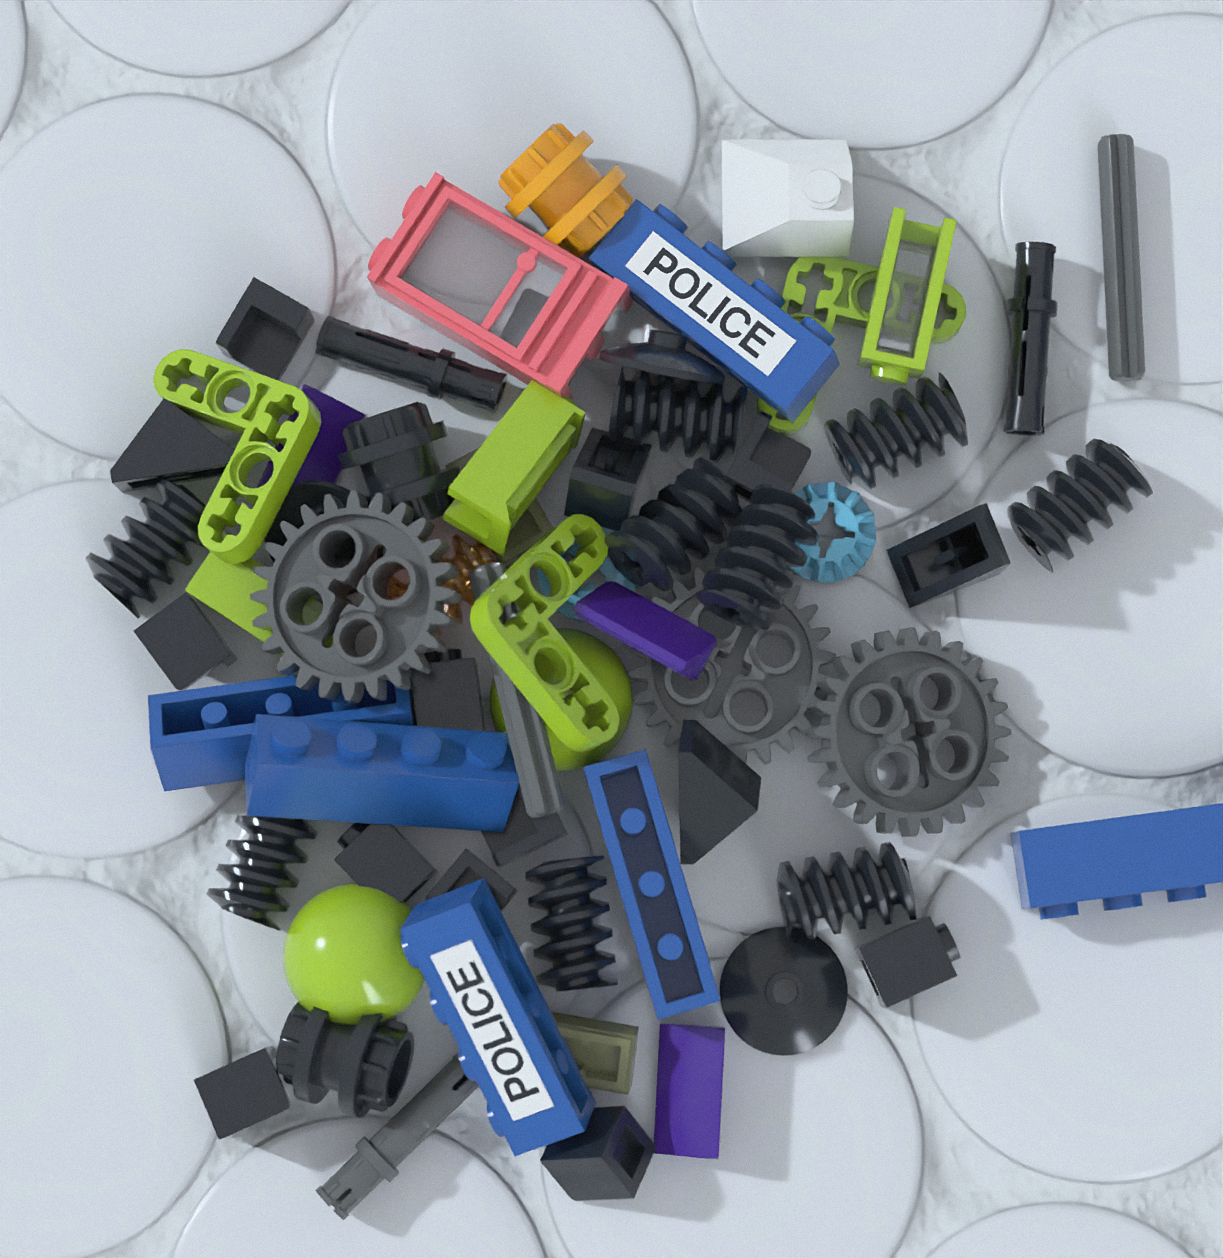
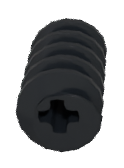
[609,366,748,464]
[824,372,968,490]
[1007,438,1153,573]
[605,457,742,592]
[85,479,227,619]
[695,484,820,631]
[207,795,319,931]
[776,842,917,943]
[525,856,618,992]

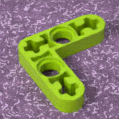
[756,257,966,435]
[153,349,321,564]
[470,514,620,752]

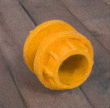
[499,123,633,258]

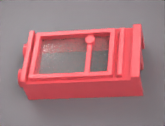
[367,172,633,399]

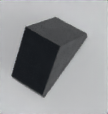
[110,398,235,492]
[564,427,652,531]
[886,503,1011,608]
[678,720,762,865]

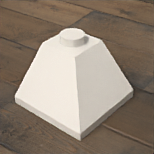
[721,140,854,257]

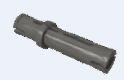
[316,1053,479,1220]

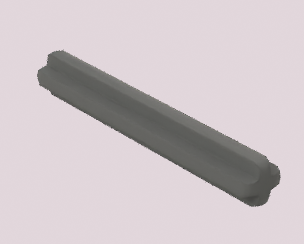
[1097,134,1145,382]
[469,563,565,817]

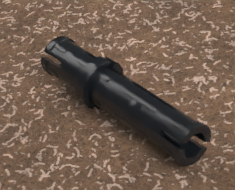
[1003,242,1058,436]
[316,316,508,413]

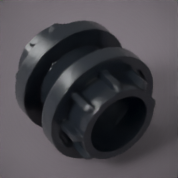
[337,401,460,524]
[276,1002,414,1118]

